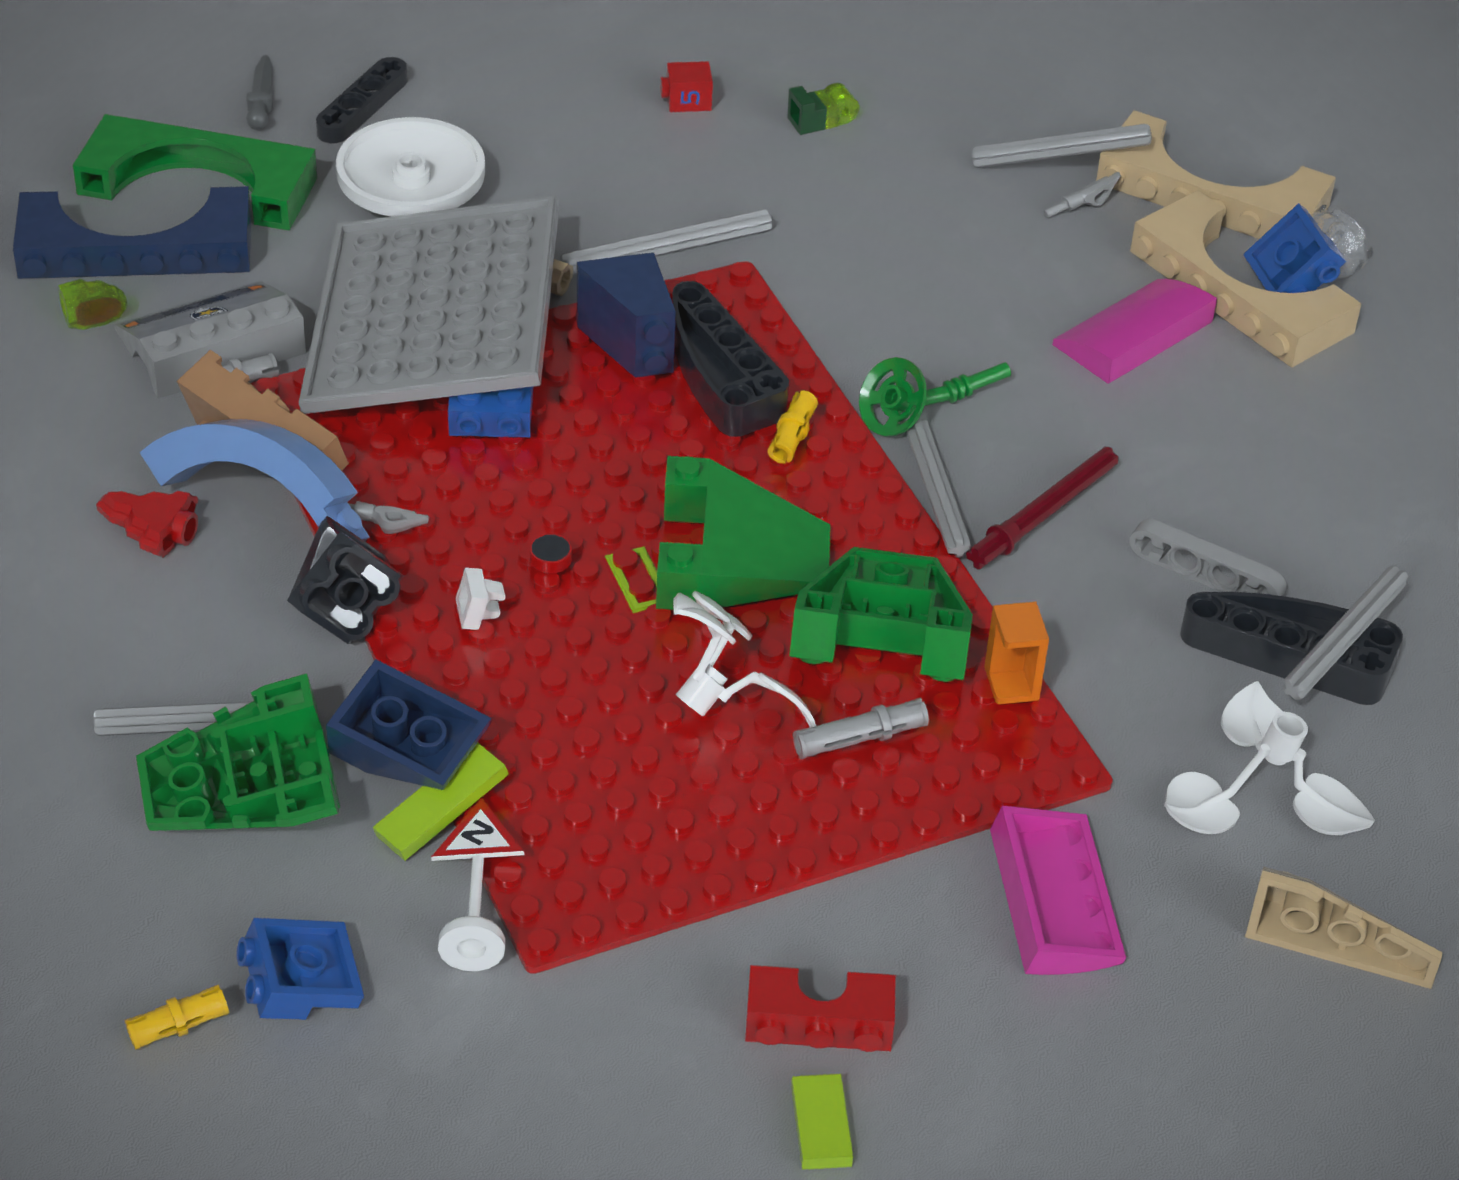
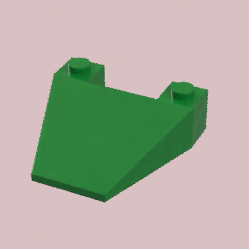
[656,456,831,610]
[789,547,973,682]

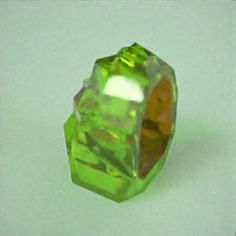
[58,279,128,330]

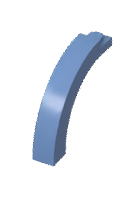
[139,419,369,541]

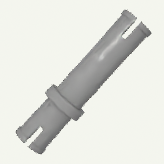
[793,698,929,759]

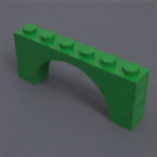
[73,114,317,231]

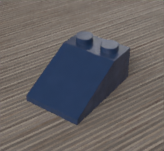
[326,659,491,790]

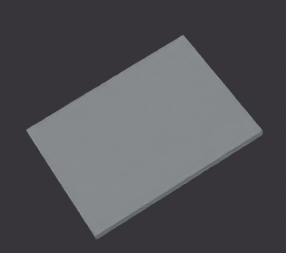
[299,196,559,414]

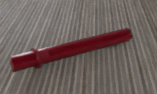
[966,447,1119,570]

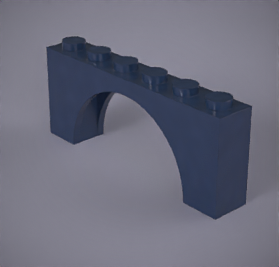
[13,186,251,279]

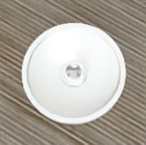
[336,117,485,217]

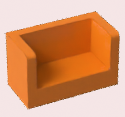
[984,601,1049,704]

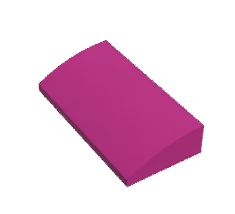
[1052,279,1217,384]
[990,806,1126,975]

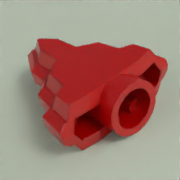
[96,491,198,558]

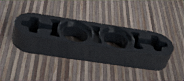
[316,57,407,144]

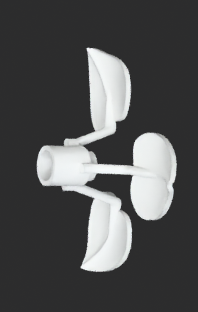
[673,591,816,728]
[1164,681,1375,835]

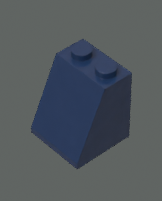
[576,252,676,377]

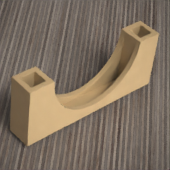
[1096,110,1336,239]
[1130,190,1362,368]

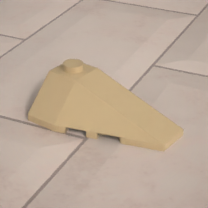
[1245,867,1443,989]

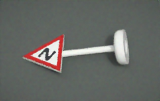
[431,798,525,971]

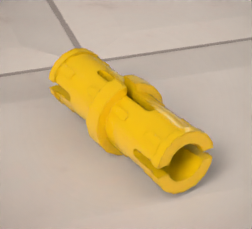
[768,390,818,464]
[124,984,229,1050]

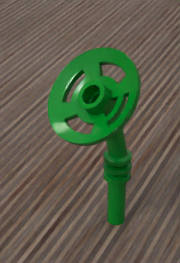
[859,357,1011,437]

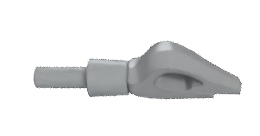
[1043,172,1121,218]
[348,501,429,534]

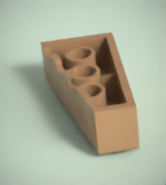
[177,350,349,475]

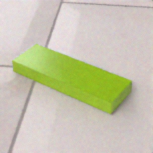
[372,742,509,861]

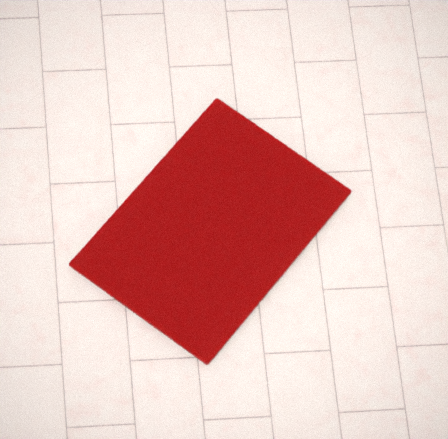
[250,261,1113,974]

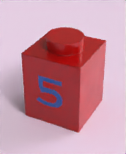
[660,61,713,112]

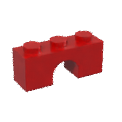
[745,965,896,1052]

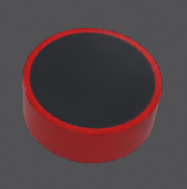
[530,533,572,573]

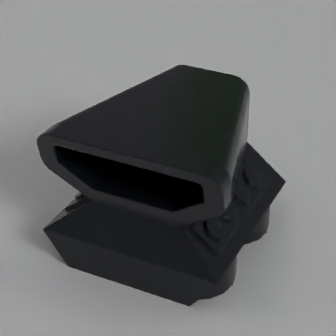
[287,516,404,644]

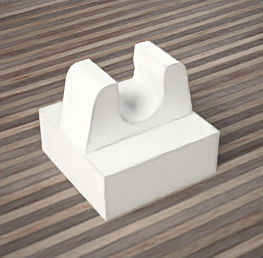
[455,568,506,630]

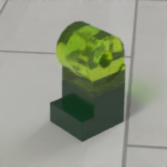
[787,83,860,135]

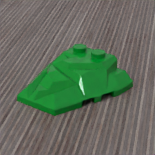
[136,673,341,831]

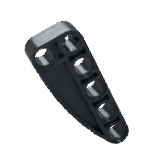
[672,281,789,437]
[1180,592,1403,705]

